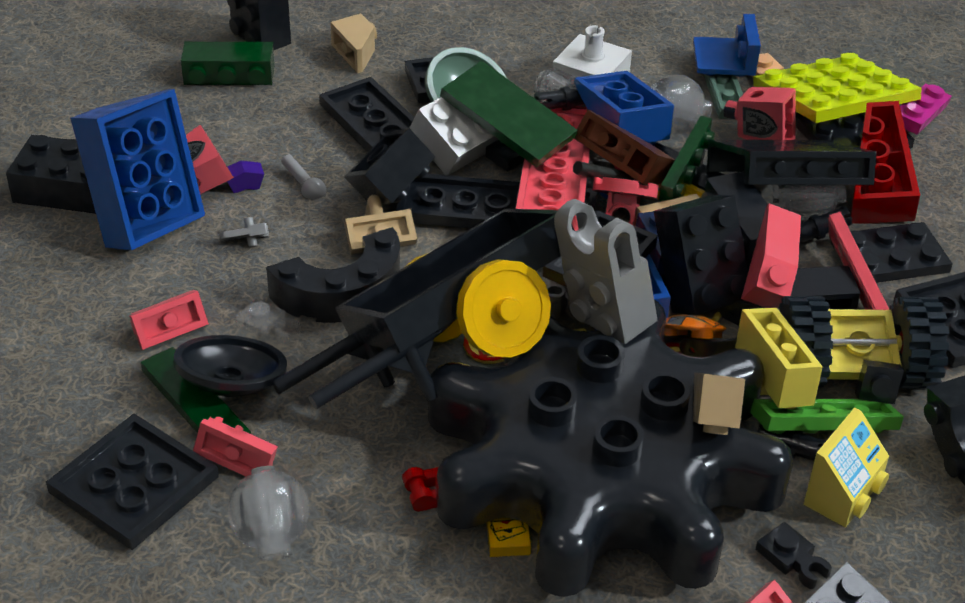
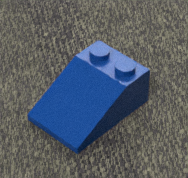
[574,71,674,145]

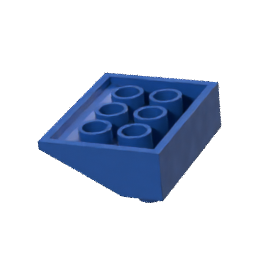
[70,89,205,250]

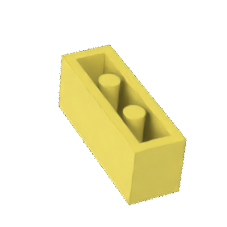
[735,307,823,409]

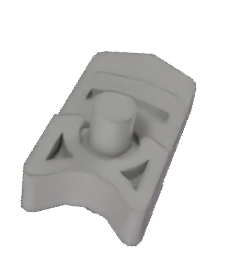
[219,217,269,247]

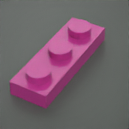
[900,83,952,135]

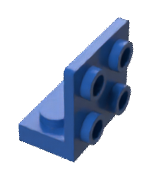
[693,14,761,77]

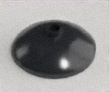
[173,335,287,397]

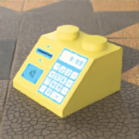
[803,407,889,528]

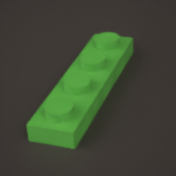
[750,399,904,434]

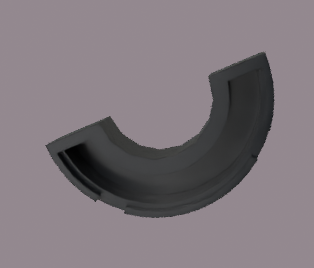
[266,227,400,323]
[924,375,965,485]

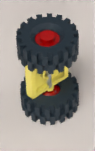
[779,296,949,389]

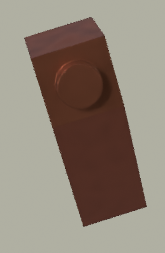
[574,110,675,188]

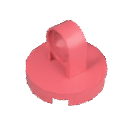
[593,177,659,226]

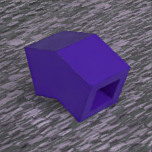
[227,160,264,193]

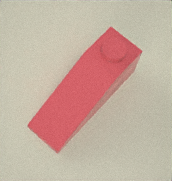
[741,203,801,308]

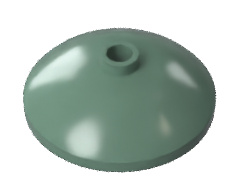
[425,47,507,102]

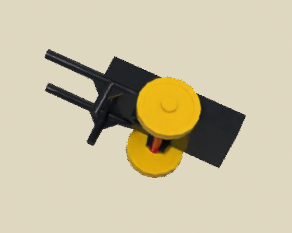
[273,209,575,409]

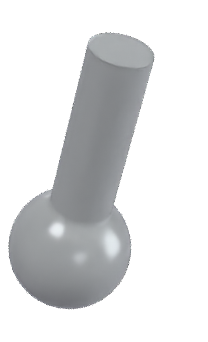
[281,154,327,199]

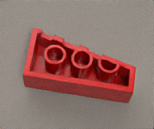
[850,101,920,224]

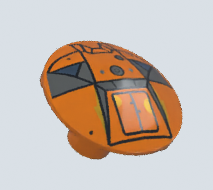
[664,315,726,339]

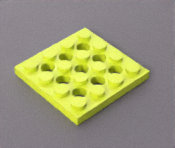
[753,53,922,123]

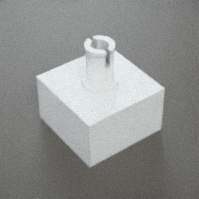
[551,25,632,91]

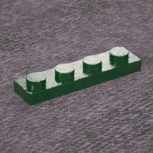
[659,116,715,202]

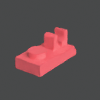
[129,290,209,350]
[193,417,278,484]

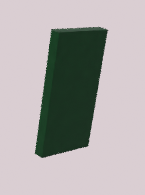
[440,61,578,168]

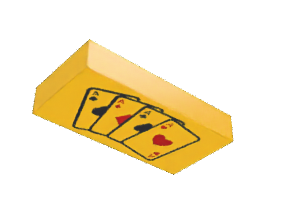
[486,518,531,557]

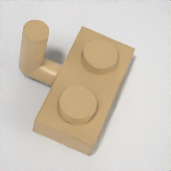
[344,195,417,254]

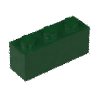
[181,41,275,85]

